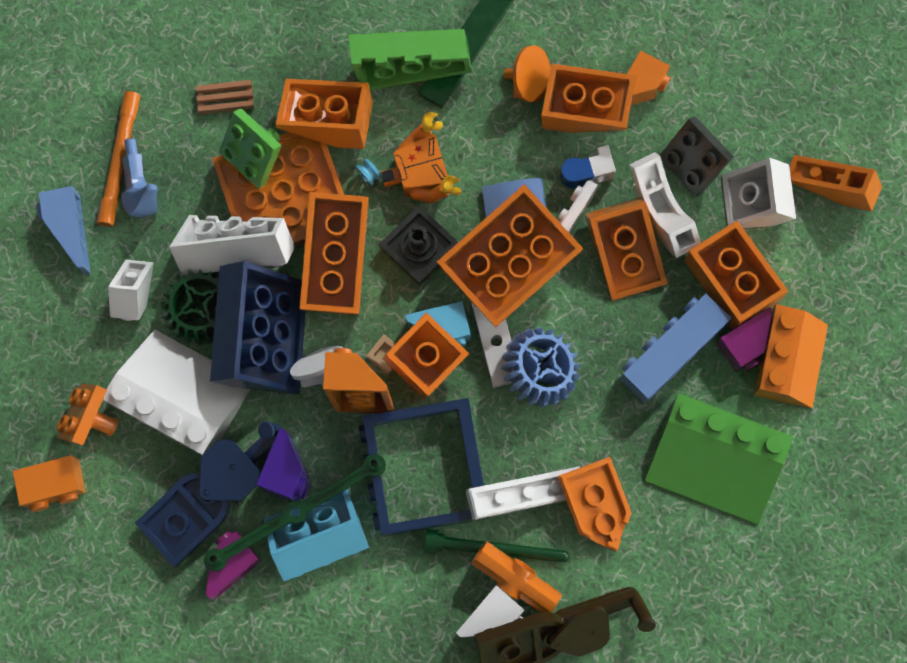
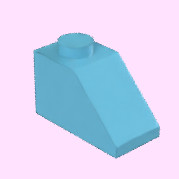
[405,301,471,347]

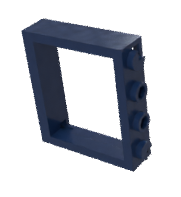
[359,398,489,537]

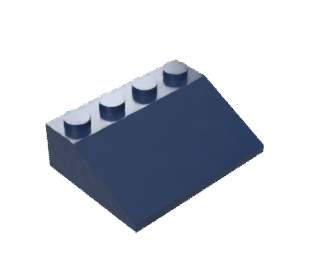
[210,261,306,394]

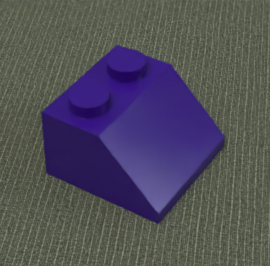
[256,428,311,502]

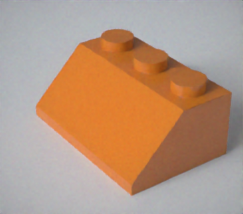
[754,304,828,409]

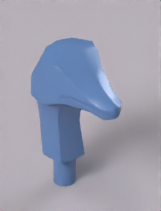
[121,139,158,218]

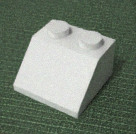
[722,158,796,228]

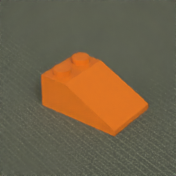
[541,64,636,133]
[275,79,373,149]
[584,197,667,301]

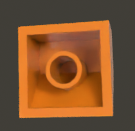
[382,312,469,399]

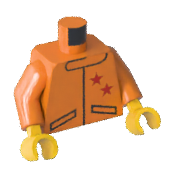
[380,112,461,204]

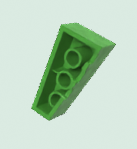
[348,29,472,91]

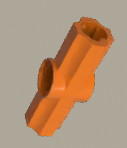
[471,541,562,613]

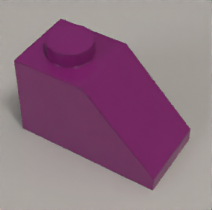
[717,307,773,373]
[206,531,262,600]

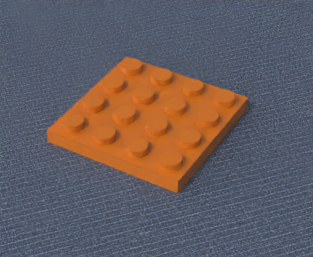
[212,132,344,246]

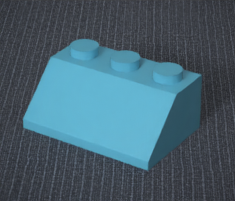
[263,489,369,581]

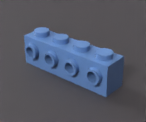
[620,294,731,404]

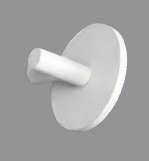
[290,346,343,388]

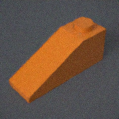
[789,155,882,212]

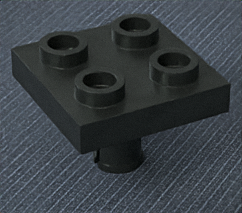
[659,116,734,197]
[379,206,458,286]

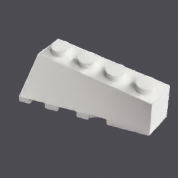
[169,215,295,275]

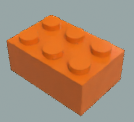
[684,221,789,330]

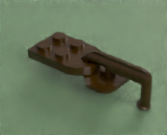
[474,587,656,663]

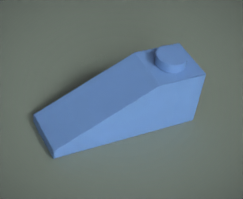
[36,186,91,275]

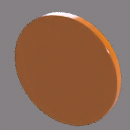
[503,45,551,103]

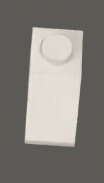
[108,260,154,321]
[456,585,524,638]

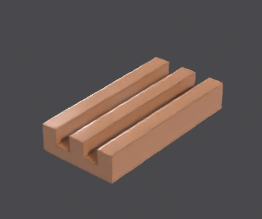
[196,80,254,115]

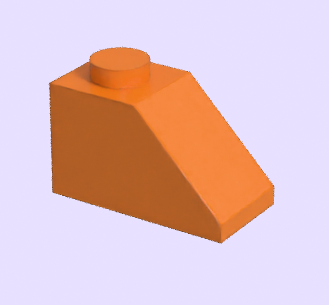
[627,50,671,105]

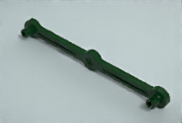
[204,454,386,572]

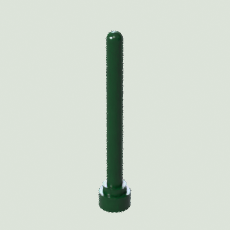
[424,529,569,562]

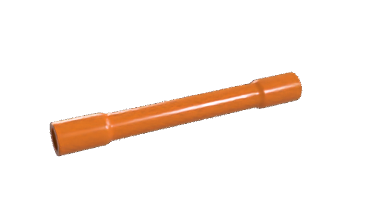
[96,91,141,227]

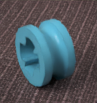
[355,158,382,187]

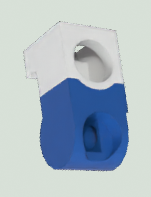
[560,145,616,189]

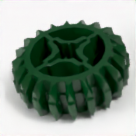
[161,269,219,345]

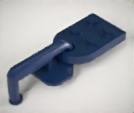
[135,421,284,567]

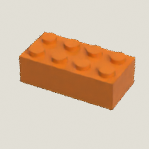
[300,192,369,315]

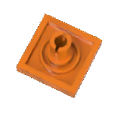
[56,384,118,446]

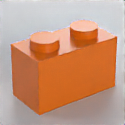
[13,455,86,512]

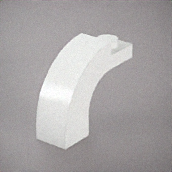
[629,152,701,258]

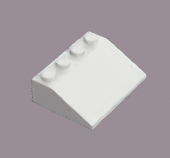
[103,329,250,456]

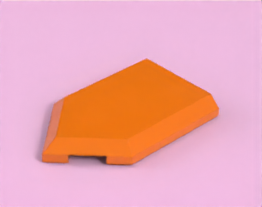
[557,457,632,552]

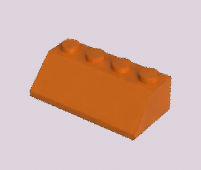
[323,348,395,414]

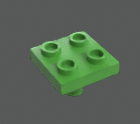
[219,108,282,189]

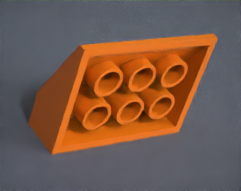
[437,184,583,328]

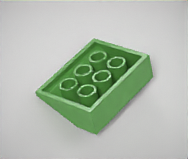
[645,393,793,525]

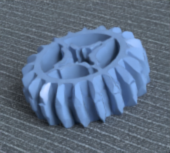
[501,327,581,407]

